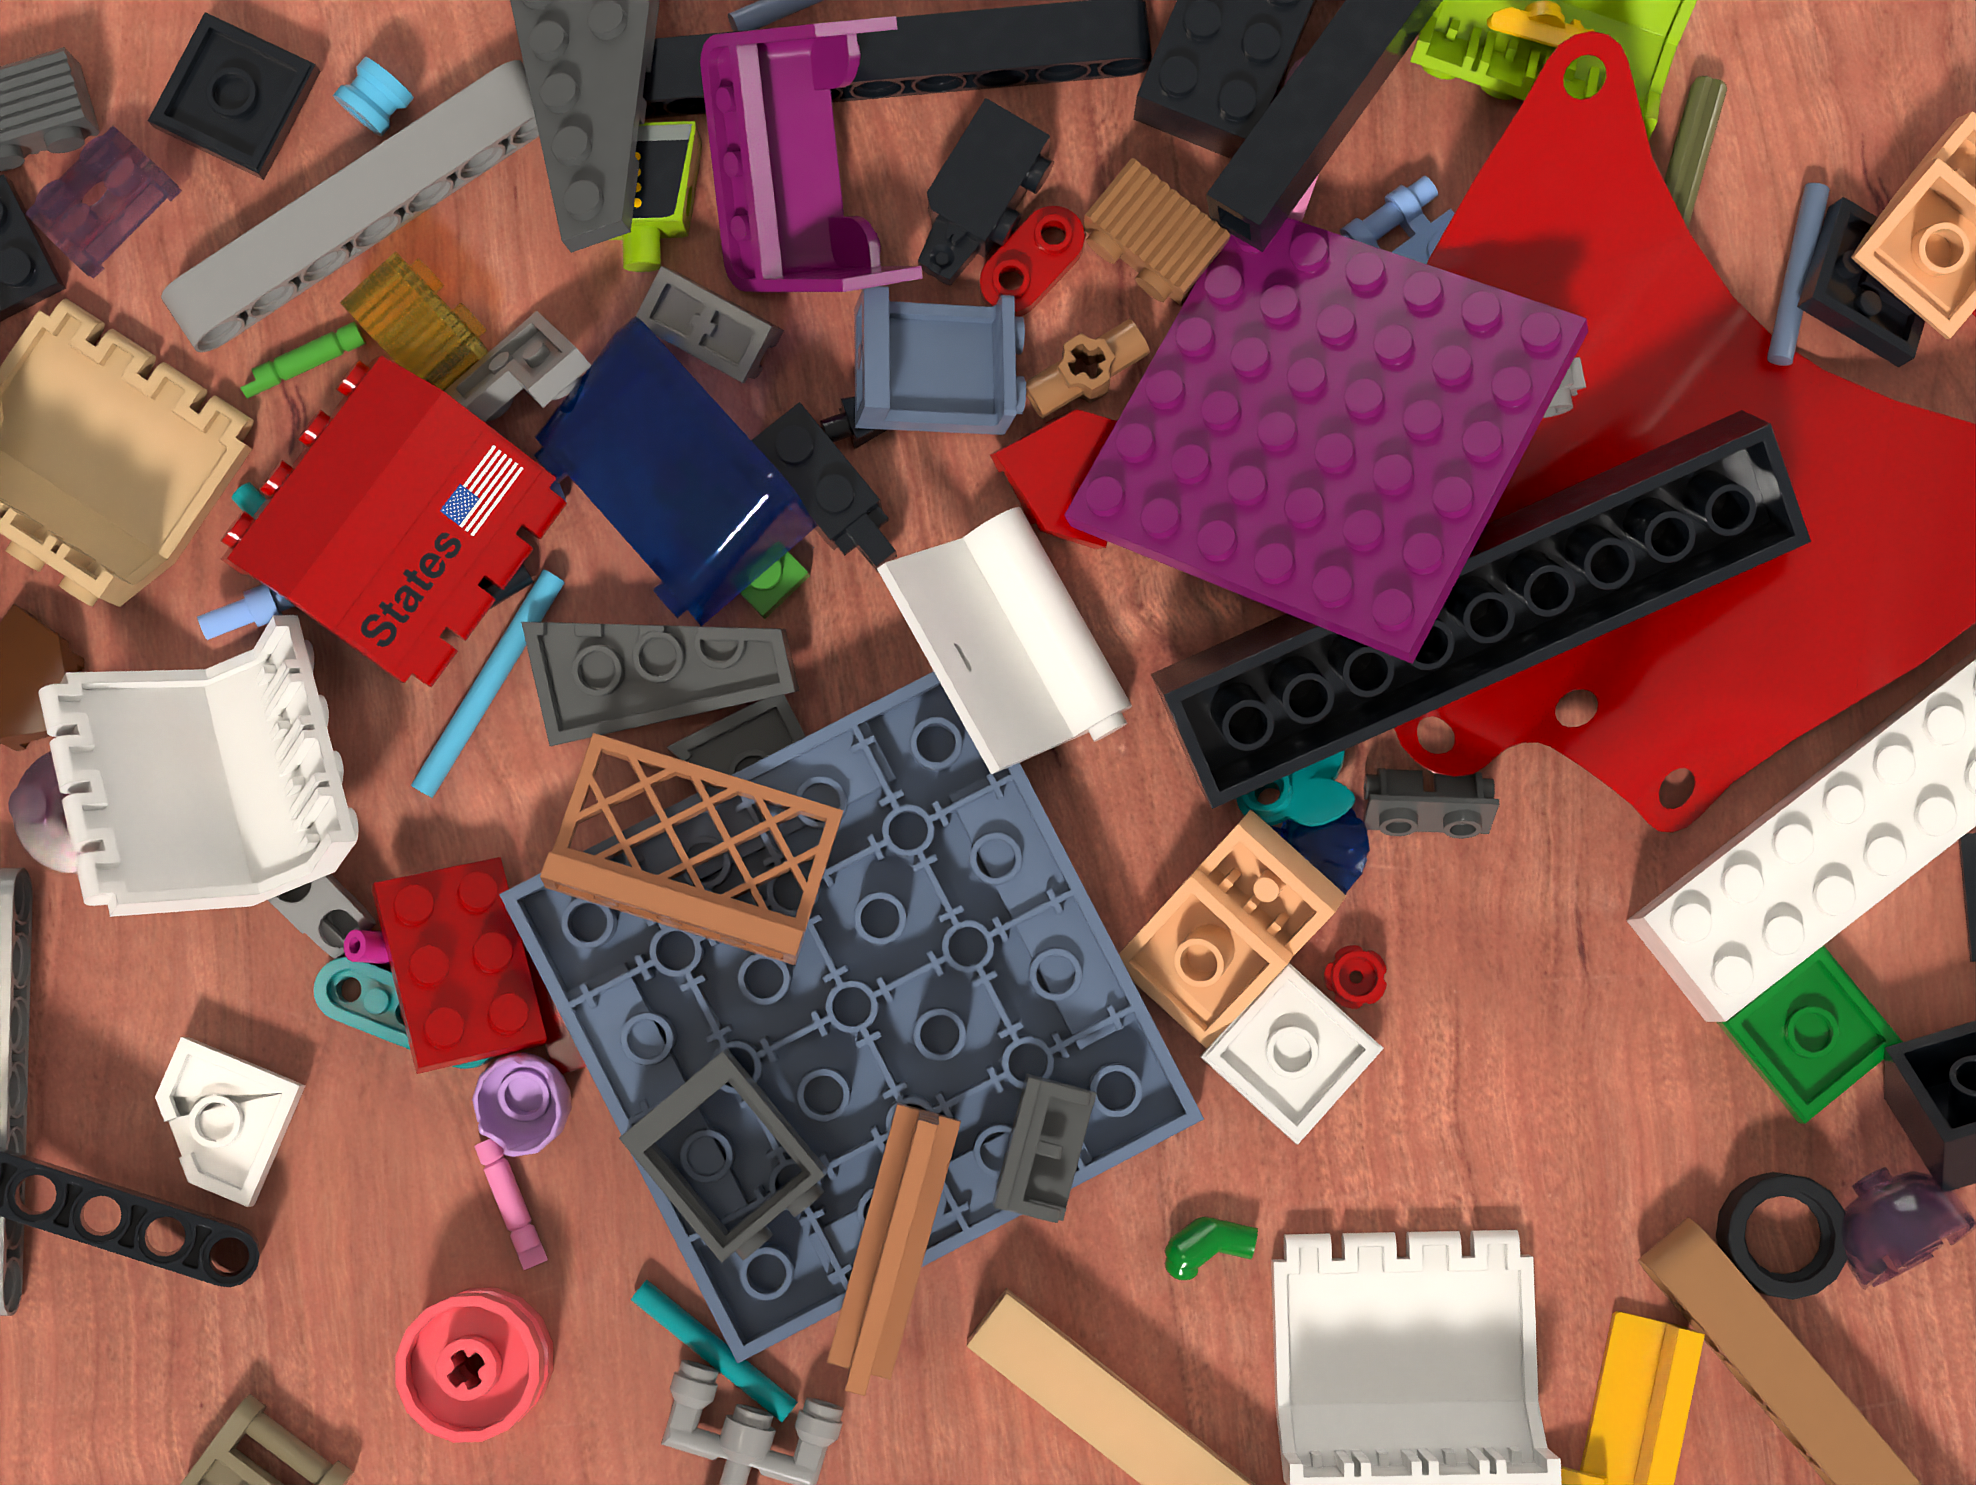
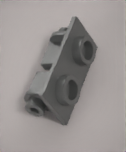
[1362,768,1500,839]

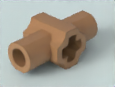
[1026,318,1150,419]

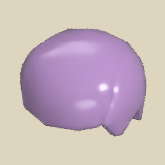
[472,1052,572,1157]

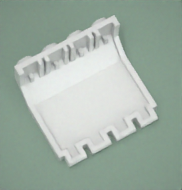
[38,615,359,917]
[1271,1230,1562,1485]

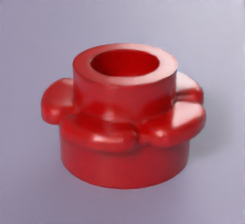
[1324,945,1387,1009]

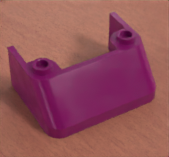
[700,16,923,292]

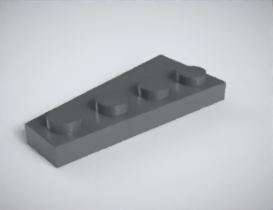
[521,622,799,746]

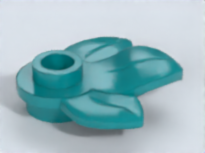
[1236,750,1356,827]

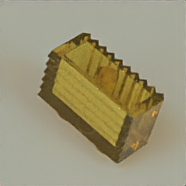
[340,251,489,391]

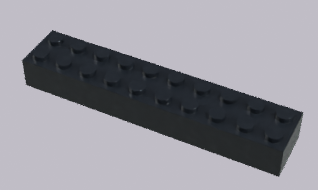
[1151,410,1811,809]

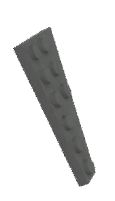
[510,0,660,253]

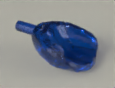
[1270,808,1370,895]

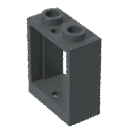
[619,1048,828,1263]

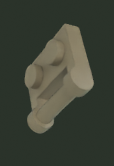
[180,1394,354,1485]

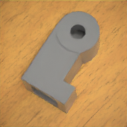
[268,874,376,959]

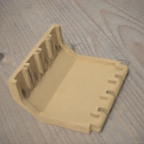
[0,299,254,607]

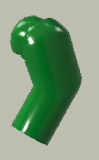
[1164,1217,1258,1281]

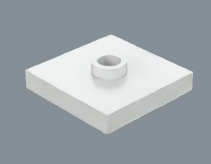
[1200,963,1384,1145]

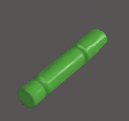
[240,321,366,399]

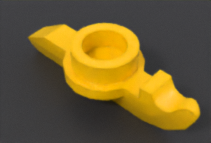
[1487,0,1595,48]

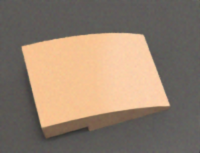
[1851,111,1976,339]
[1119,809,1346,1049]

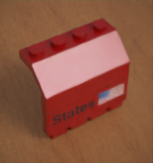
[221,355,567,688]

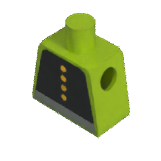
[609,121,702,272]

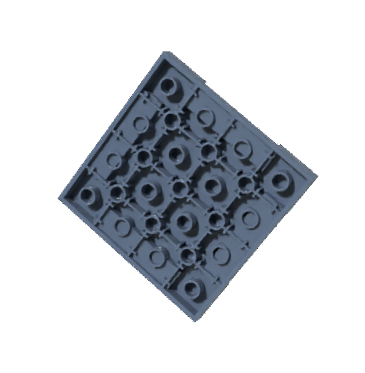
[499,671,1204,1364]

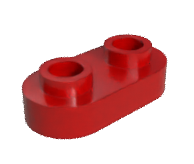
[980,205,1085,317]

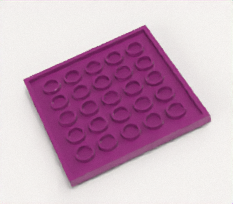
[1064,218,1588,664]

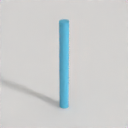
[411,569,565,798]

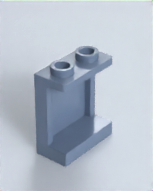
[854,286,1026,435]

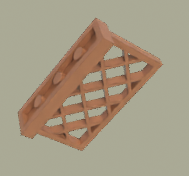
[540,733,844,966]
[827,1103,961,1396]

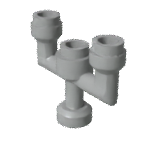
[661,1360,844,1485]

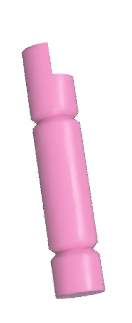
[474,1139,548,1270]

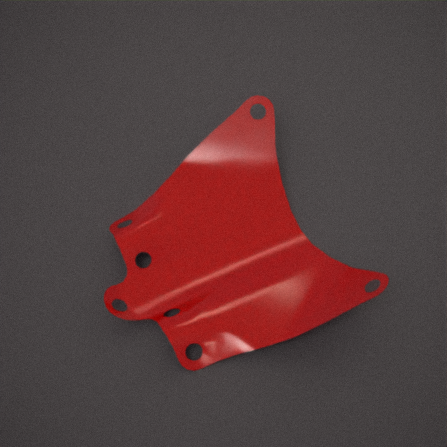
[1394,31,1976,833]

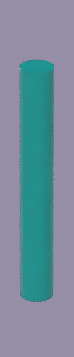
[631,1280,798,1422]

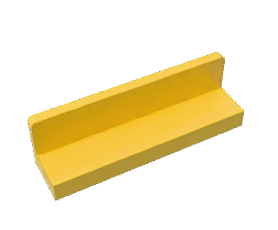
[1580,1311,1705,1485]

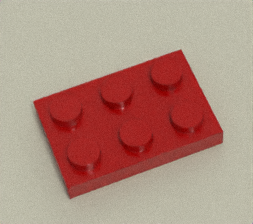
[372,857,547,1074]

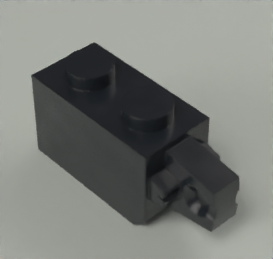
[918,98,1054,286]
[750,402,897,573]

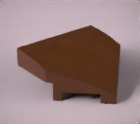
[0,604,84,751]

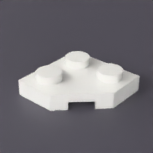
[155,1037,306,1207]

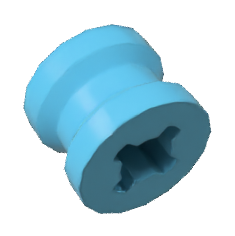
[332,56,414,137]

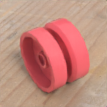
[395,1288,553,1443]

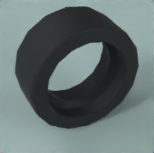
[1716,1172,1851,1300]

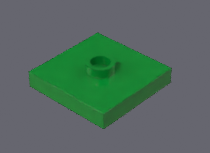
[1716,945,1903,1124]

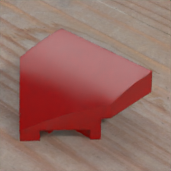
[990,409,1117,549]

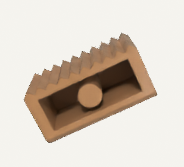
[1083,158,1231,306]

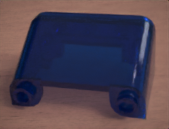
[533,316,816,626]

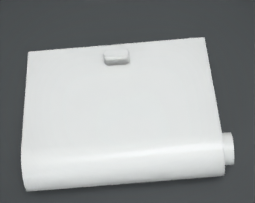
[877,507,1132,775]

